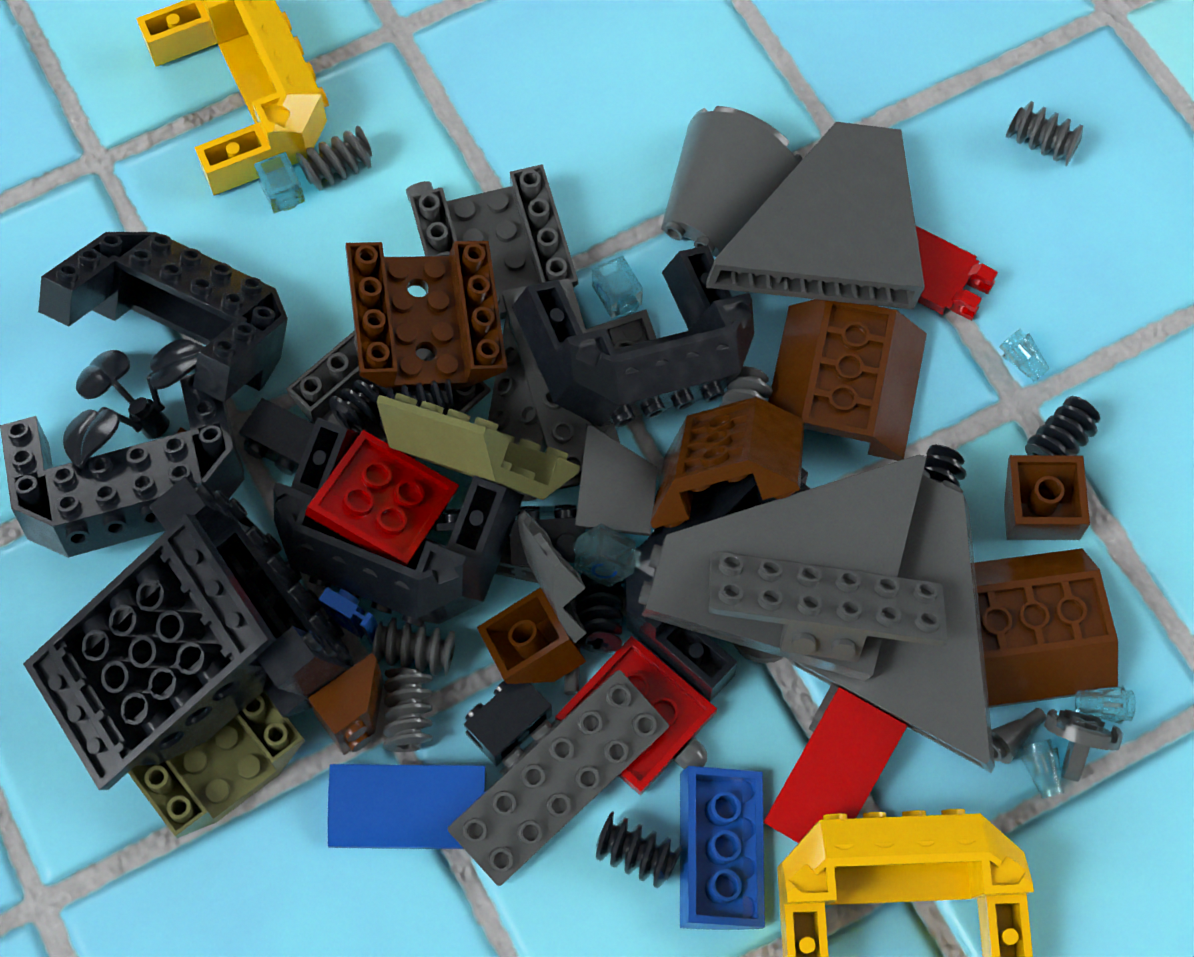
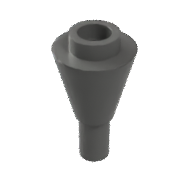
[992,708,1046,764]

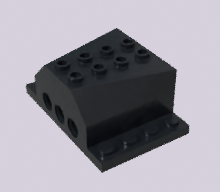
[23,513,276,790]

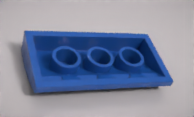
[328,764,487,849]
[680,766,765,930]

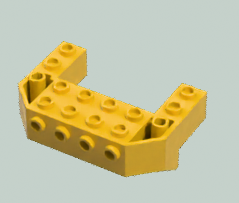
[136,0,329,195]
[777,809,1034,957]

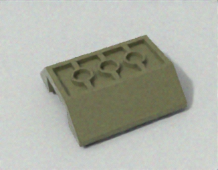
[377,393,581,500]
[128,690,305,838]

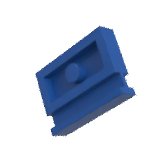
[318,587,378,645]

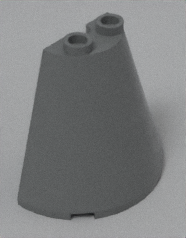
[661,106,803,257]

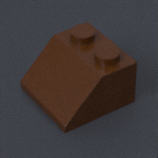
[1004,455,1090,540]
[477,587,586,684]
[308,653,384,755]

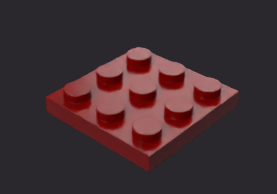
[305,430,459,566]
[555,636,717,796]

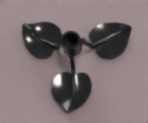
[63,339,204,469]

